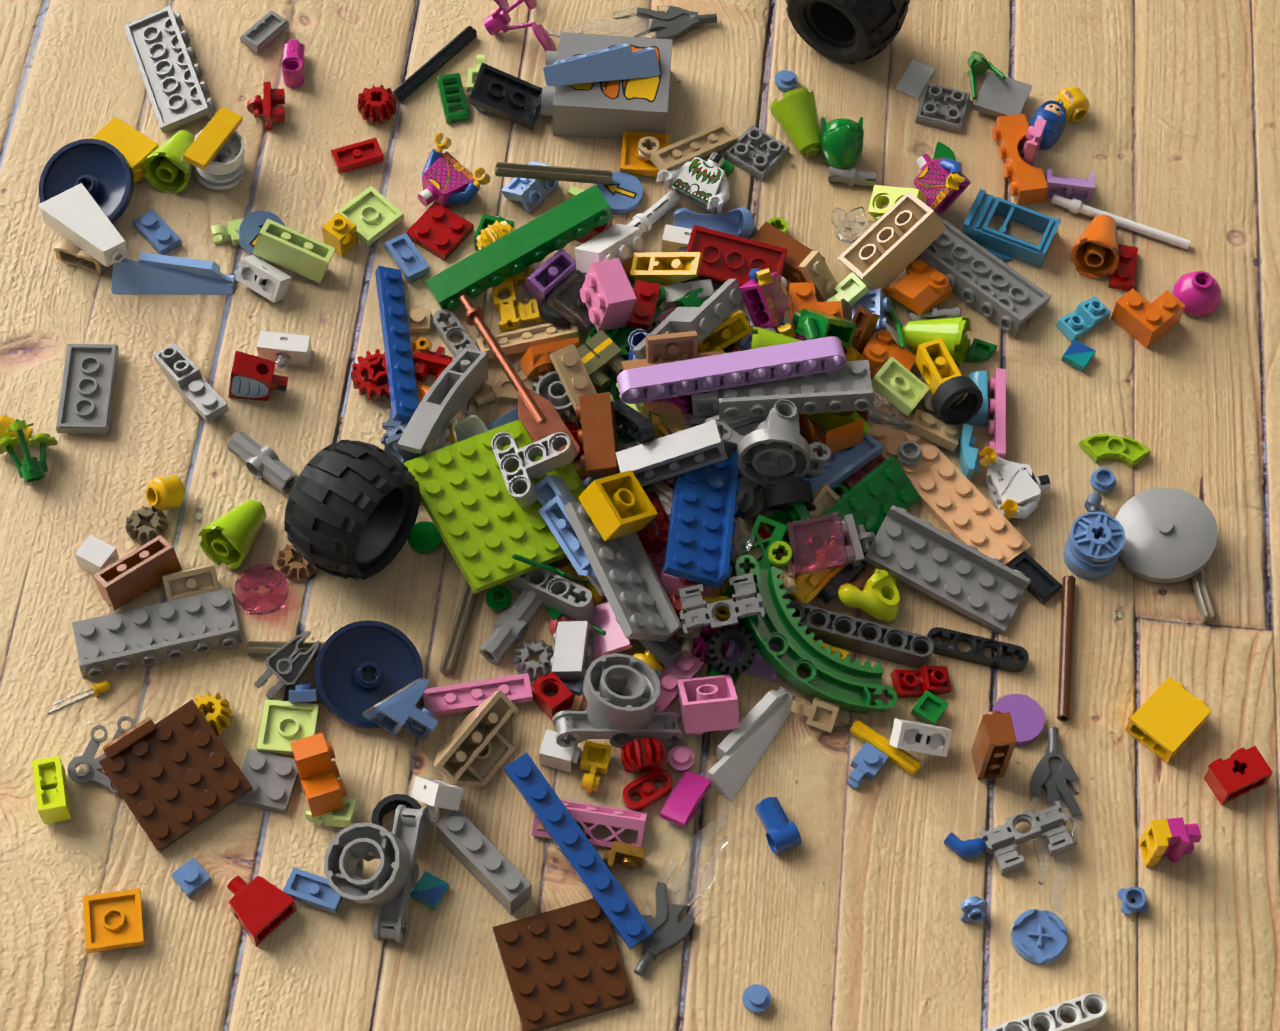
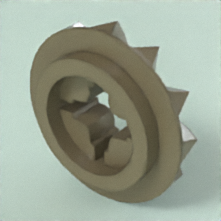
[125,505,168,544]

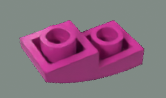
[660,770,712,828]

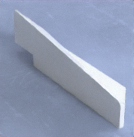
[707,686,796,801]

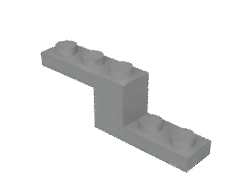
[632,279,744,359]

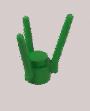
[968,51,1006,100]

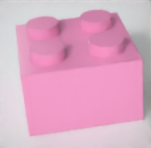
[580,258,637,332]
[677,674,739,735]

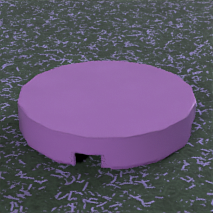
[992,693,1045,746]

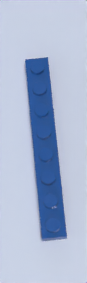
[375,265,419,423]
[504,753,653,950]

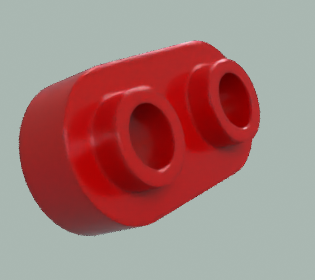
[622,768,673,811]

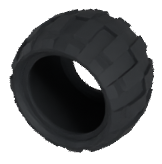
[786,0,910,64]
[284,440,420,580]

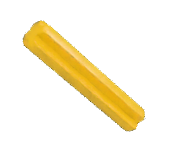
[850,720,922,775]

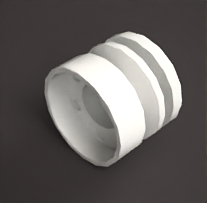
[194,130,245,191]

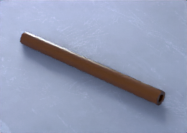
[1057,575,1076,721]

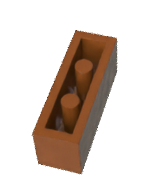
[750,222,825,283]
[576,392,620,478]
[93,535,182,610]
[971,711,1017,780]

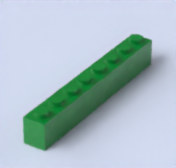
[426,184,613,311]

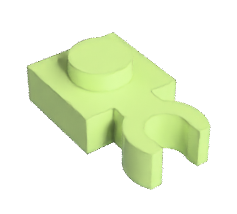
[306,799,359,828]

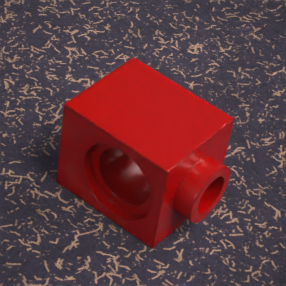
[532,671,573,721]

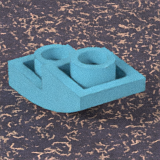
[1056,296,1112,342]
[958,423,981,482]

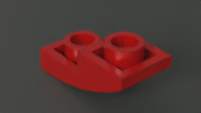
[890,665,952,698]

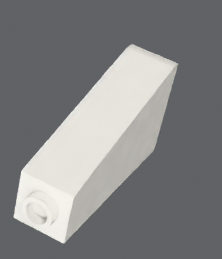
[38,183,129,267]

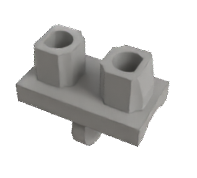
[829,514,875,567]

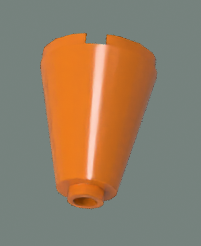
[1070,214,1119,279]

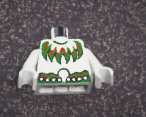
[656,152,730,214]

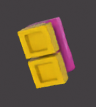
[1138,817,1201,867]

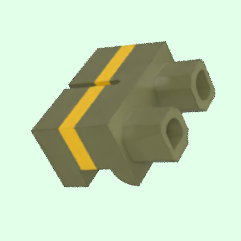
[577,330,624,392]

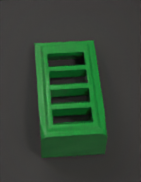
[437,73,470,123]

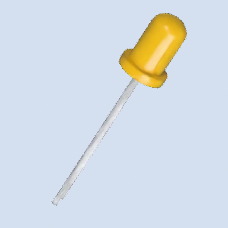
[47,680,111,714]

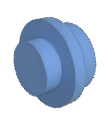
[774,70,798,92]
[1090,468,1116,493]
[742,984,771,1013]

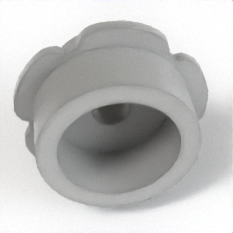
[897,441,922,465]

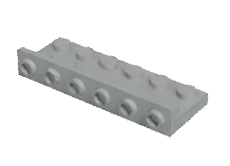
[123,6,216,133]
[914,215,1051,337]
[717,360,874,419]
[563,501,682,642]
[864,505,1031,635]
[72,588,242,678]

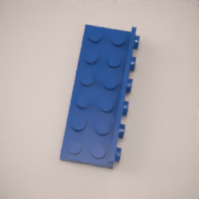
[664,450,741,589]

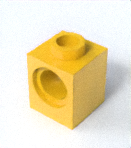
[322,212,358,257]

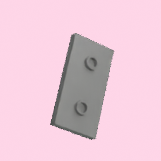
[56,344,119,434]

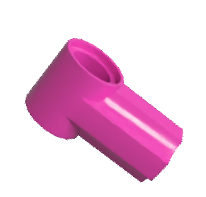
[281,40,305,88]

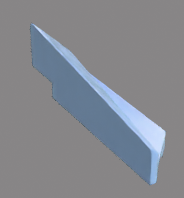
[542,44,660,86]
[111,252,236,295]
[535,475,596,577]

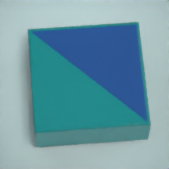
[1061,339,1096,372]
[410,871,449,910]

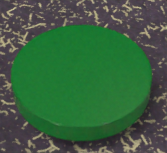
[408,521,442,554]

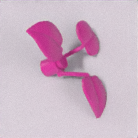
[483,0,555,52]

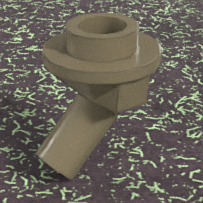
[677,622,703,657]

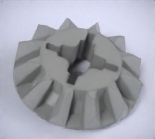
[513,638,554,679]

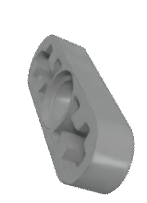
[433,309,479,358]

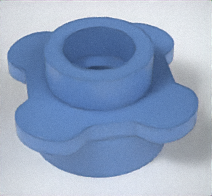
[1118,887,1148,915]
[960,896,988,923]

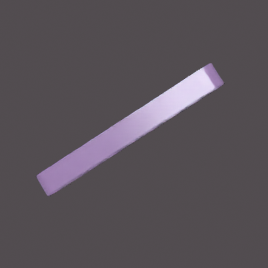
[617,336,847,404]

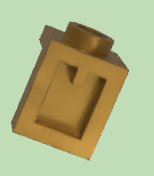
[603,841,646,874]

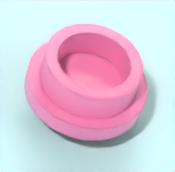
[667,745,695,772]

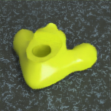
[838,567,900,622]

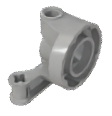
[716,399,831,486]
[552,653,686,748]
[324,805,429,944]

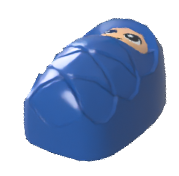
[1029,100,1066,150]

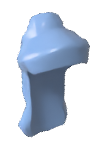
[673,207,758,239]

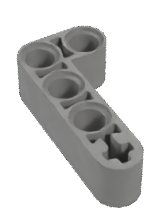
[507,568,596,621]

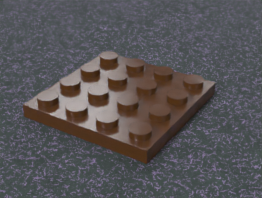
[99,700,253,853]
[493,898,635,1031]

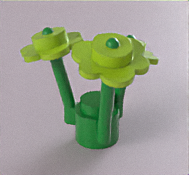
[0,419,58,482]

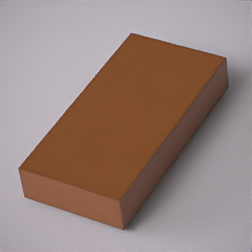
[103,716,156,758]

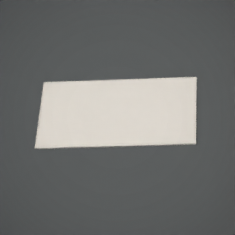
[895,59,935,99]

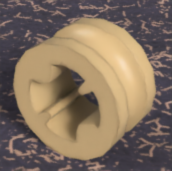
[638,136,659,160]

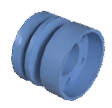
[1063,512,1126,580]

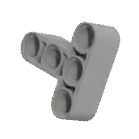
[491,432,577,507]

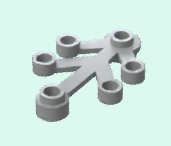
[67,716,134,794]

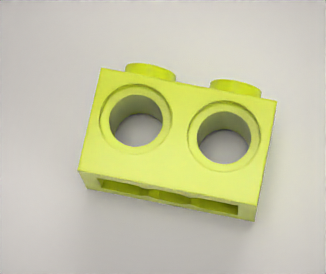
[868,185,926,222]
[32,756,72,824]

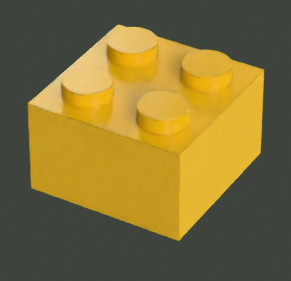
[578,470,658,542]

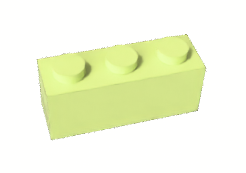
[253,218,336,284]

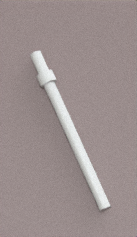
[1051,194,1191,250]

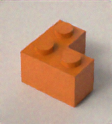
[788,282,844,332]
[1111,288,1186,348]
[290,733,347,818]

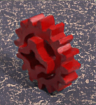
[351,349,390,401]

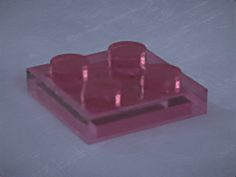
[787,512,849,575]

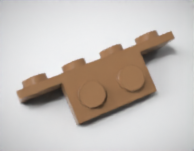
[621,331,721,371]

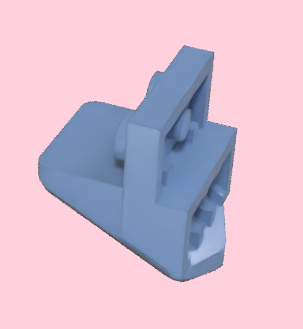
[362,678,438,741]

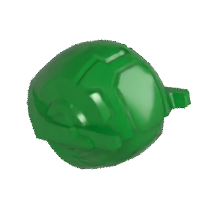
[821,117,864,168]

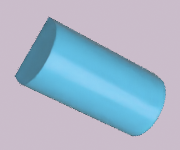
[968,371,988,426]

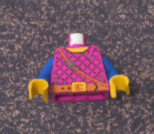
[418,133,491,208]
[914,154,971,214]
[739,268,796,338]

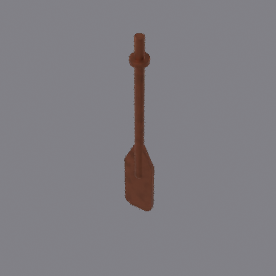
[459,295,580,458]

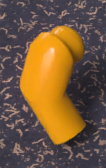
[411,337,432,353]

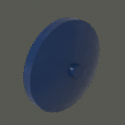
[39,139,134,224]
[314,620,423,729]

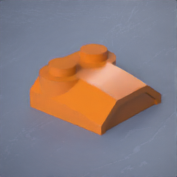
[883,260,953,316]
[859,330,916,377]
[519,337,579,381]

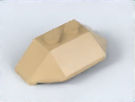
[433,690,518,788]

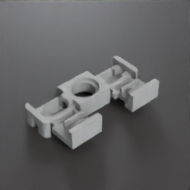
[679,573,766,634]
[980,800,1074,875]

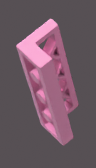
[531,799,647,848]

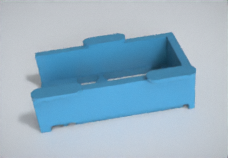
[962,189,1061,268]

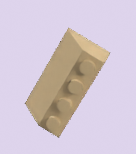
[838,191,947,290]

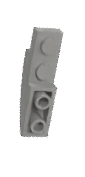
[153,343,230,423]

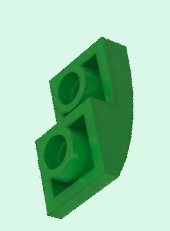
[768,502,813,540]

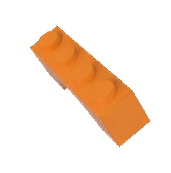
[992,114,1048,205]

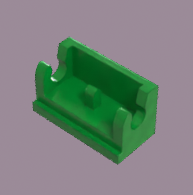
[673,288,708,307]

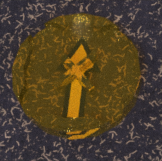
[639,399,686,443]

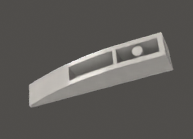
[397,347,488,454]

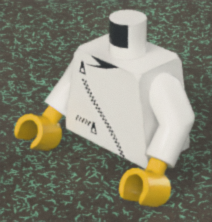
[979,446,1051,520]

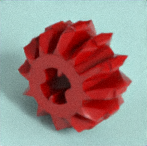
[357,84,397,124]
[620,737,667,774]

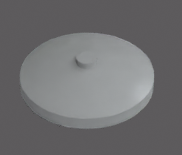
[1115,488,1218,583]

